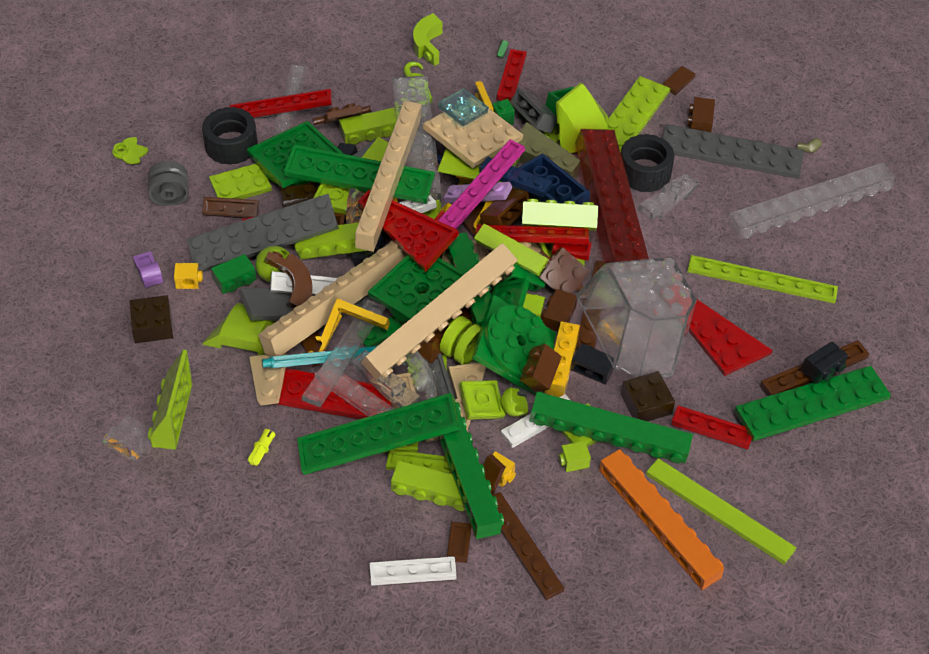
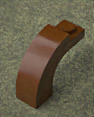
[263,251,313,309]

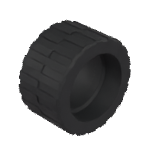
[202,107,258,165]
[618,134,675,192]

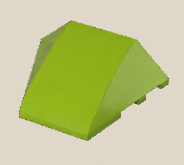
[556,83,608,153]
[202,303,275,356]

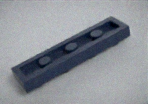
[479,157,552,198]

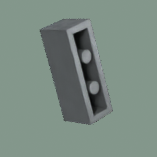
[510,88,557,133]

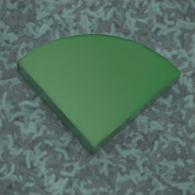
[497,39,509,57]

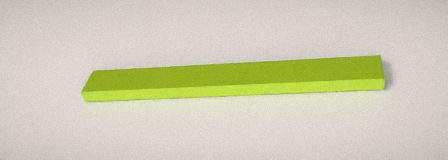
[687,255,838,304]
[646,458,797,565]

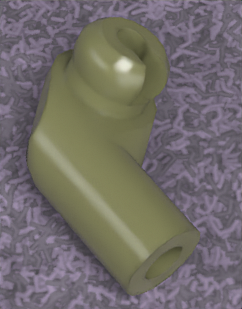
[797,138,822,153]

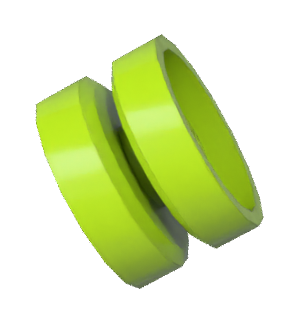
[440,316,481,365]

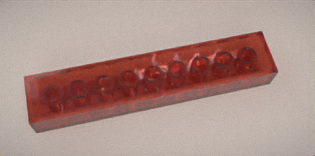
[575,129,653,286]

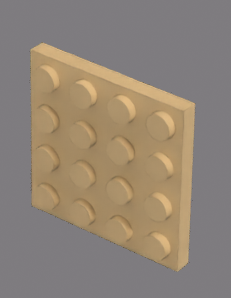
[423,96,523,168]

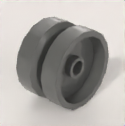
[148,161,189,206]

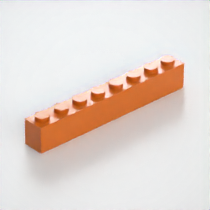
[599,449,724,590]

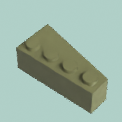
[518,122,580,179]

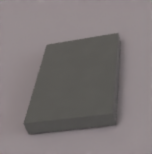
[239,288,294,320]

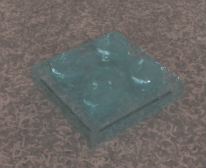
[438,88,489,126]

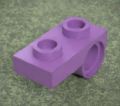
[133,251,163,288]

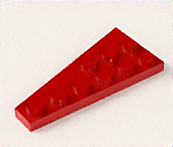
[358,190,459,272]
[660,285,773,376]

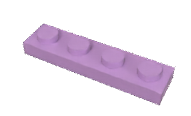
[443,182,512,203]

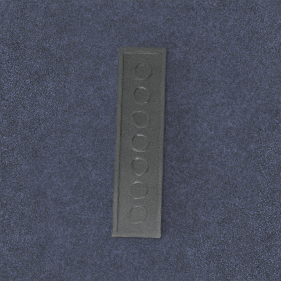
[663,124,804,179]
[187,194,339,272]

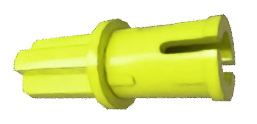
[248,429,275,466]

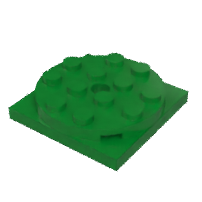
[247,121,344,188]
[368,255,466,323]
[472,295,556,396]

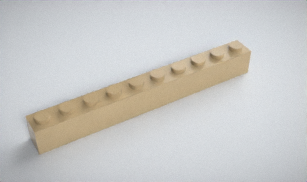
[355,100,422,252]
[258,240,408,356]
[361,243,518,380]

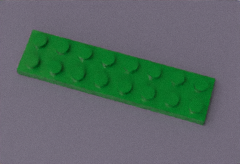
[284,144,435,204]
[734,366,891,441]
[297,393,460,475]

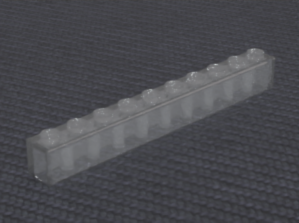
[727,162,896,240]

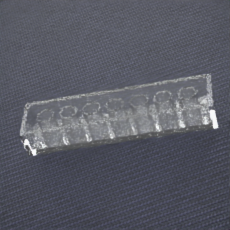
[392,76,442,201]

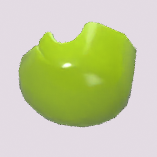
[501,387,528,417]

